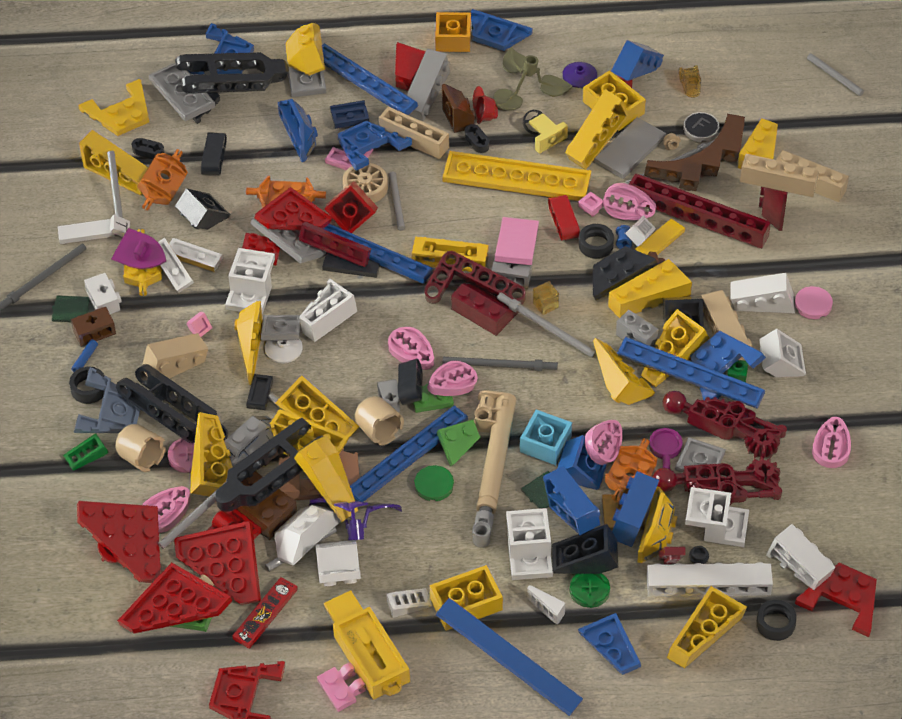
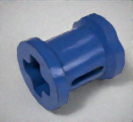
[616,225,633,249]

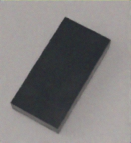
[246,374,273,411]

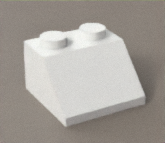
[759,329,806,377]

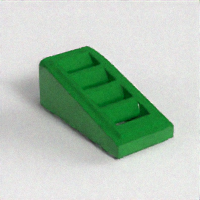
[63,433,109,471]

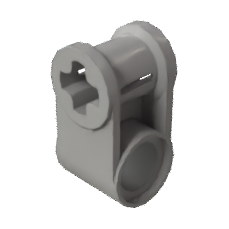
[377,379,400,413]

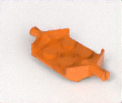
[137,149,188,211]
[246,176,326,207]
[605,438,658,502]

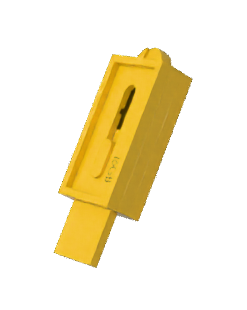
[324,590,410,700]

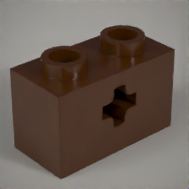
[71,307,116,347]

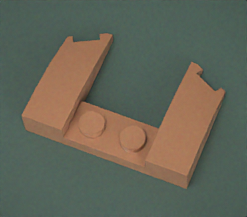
[279,448,359,500]

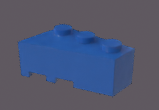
[611,40,664,81]
[543,466,600,535]

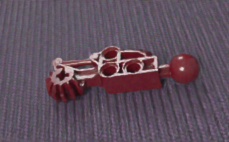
[662,390,787,459]
[652,456,782,505]

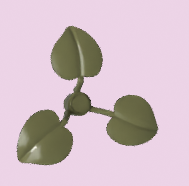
[493,47,572,111]

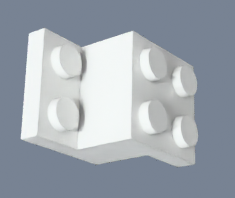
[225,248,275,315]
[685,487,749,547]
[506,508,553,580]
[315,540,361,586]

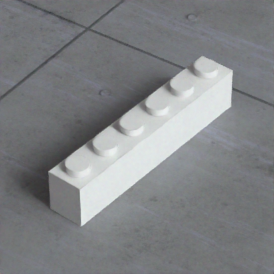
[647,562,773,597]

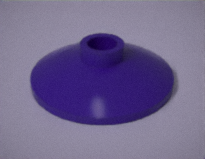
[562,62,597,88]

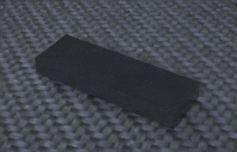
[322,252,380,278]

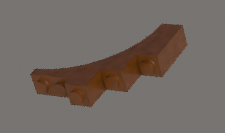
[644,113,745,191]

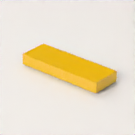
[635,218,685,255]

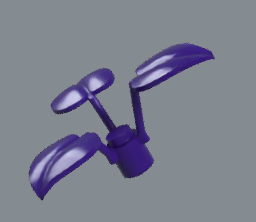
[309,497,402,540]

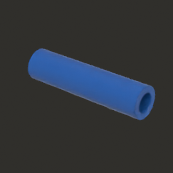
[71,339,98,372]

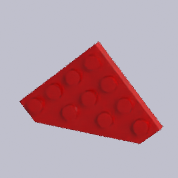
[77,501,161,583]
[174,521,261,605]
[117,562,232,634]

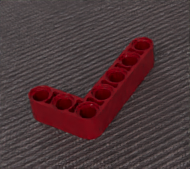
[424,251,526,305]

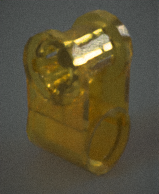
[679,65,701,98]

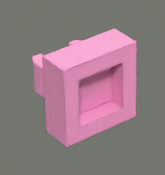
[578,192,604,217]
[187,312,212,337]

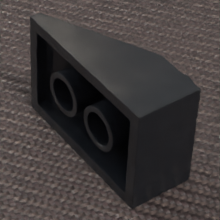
[552,524,619,574]

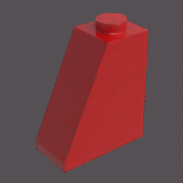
[395,42,426,91]

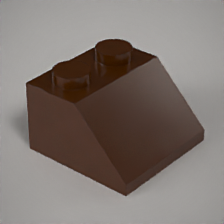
[442,84,476,133]

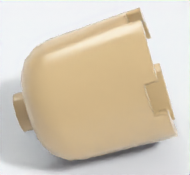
[355,396,404,445]
[115,424,166,472]

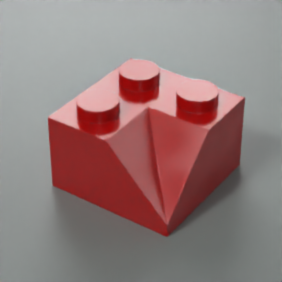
[324,181,378,233]

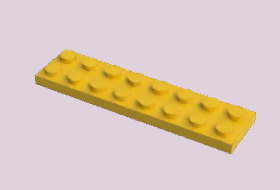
[442,151,591,201]

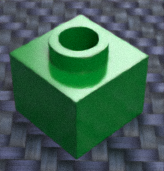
[727,360,748,382]

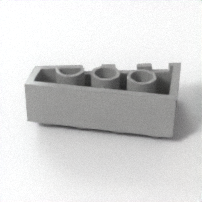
[407,49,450,121]

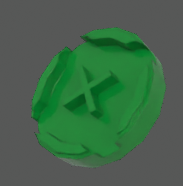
[414,465,454,501]
[569,574,611,608]

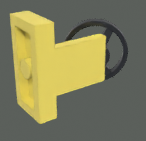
[523,109,568,154]

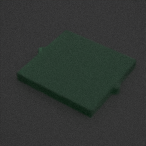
[52,295,90,323]
[521,471,550,509]

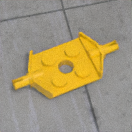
[123,229,162,296]

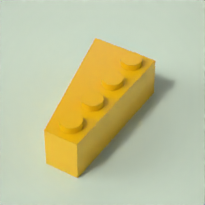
[79,130,149,195]
[667,586,747,669]

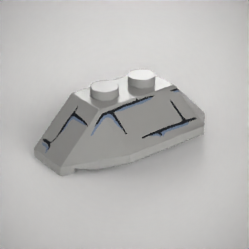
[224,416,274,466]

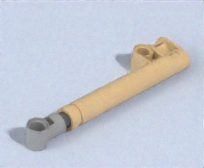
[472,390,516,548]

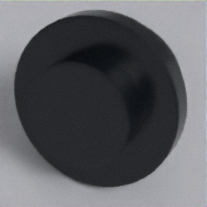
[689,545,709,564]

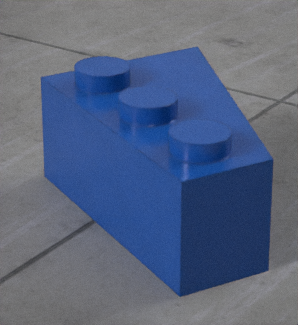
[612,471,659,547]

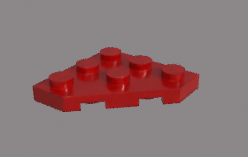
[254,187,332,230]

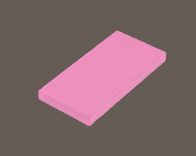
[495,217,539,265]

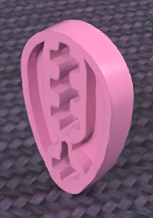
[603,183,656,220]
[388,327,434,370]
[427,361,478,396]
[812,417,851,468]
[585,420,622,465]
[142,486,191,533]

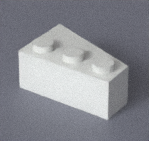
[731,273,795,313]
[299,279,357,342]
[766,524,835,590]

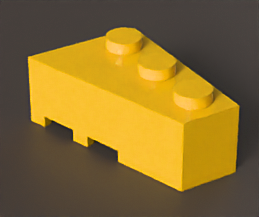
[738,118,778,169]

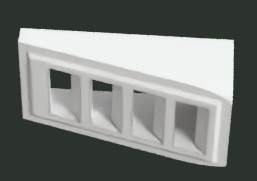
[625,215,656,246]
[527,585,565,624]
[387,588,432,618]

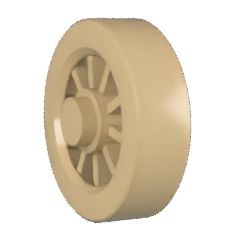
[342,163,388,203]

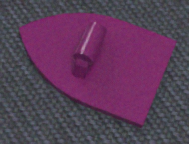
[111,228,167,269]

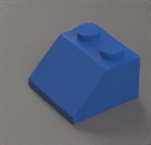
[557,435,607,490]

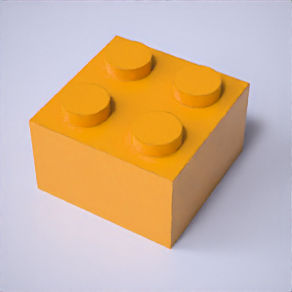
[435,12,471,52]

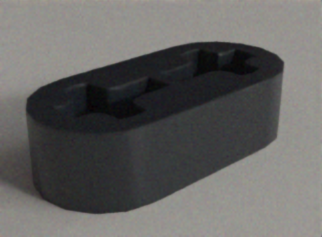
[465,124,490,153]
[131,138,165,159]

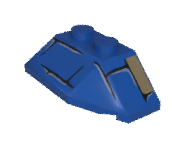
[277,99,318,163]

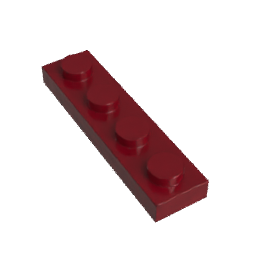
[298,222,371,267]
[658,547,686,564]

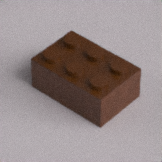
[230,472,297,540]

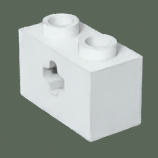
[84,273,122,314]

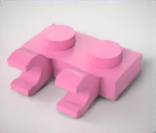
[317,662,366,712]

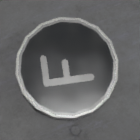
[684,112,719,142]

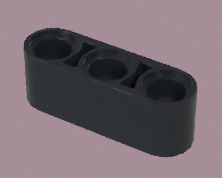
[201,132,227,176]
[398,358,423,405]

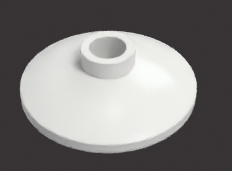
[265,338,303,364]

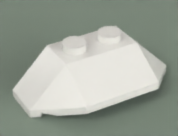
[274,505,340,566]

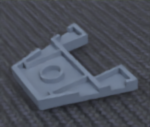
[74,367,140,433]

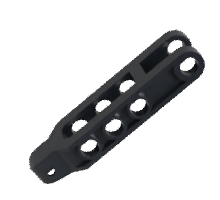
[175,52,289,93]
[116,364,228,443]
[215,418,324,512]

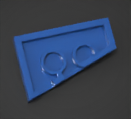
[578,613,641,675]

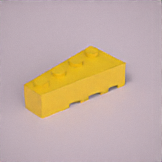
[565,89,629,170]
[608,259,692,318]

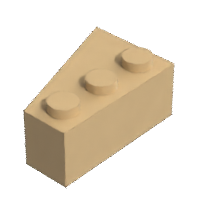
[142,333,208,379]

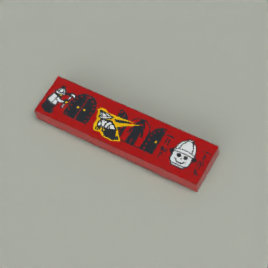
[232,577,298,649]

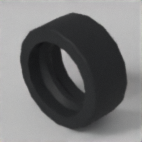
[579,224,614,259]
[69,366,105,404]
[756,599,797,641]

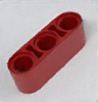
[548,195,580,241]

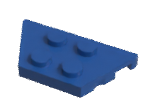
[471,9,533,51]

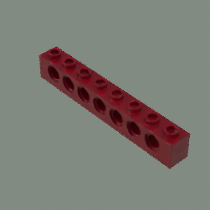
[629,173,771,249]

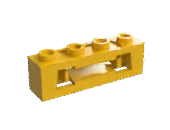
[412,236,489,272]

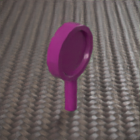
[649,428,683,468]

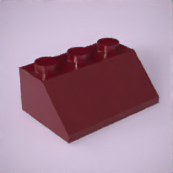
[759,187,788,231]
[451,284,519,336]

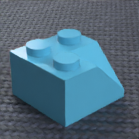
[520,409,572,465]

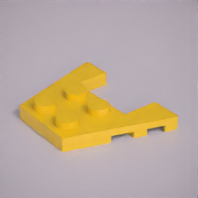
[79,79,149,136]

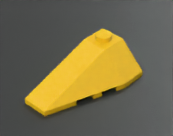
[234,301,263,385]
[641,309,710,387]
[593,338,655,405]
[275,375,359,438]
[191,412,233,497]
[294,436,358,522]

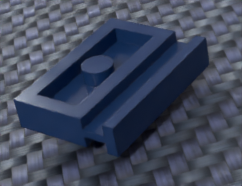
[330,100,370,129]

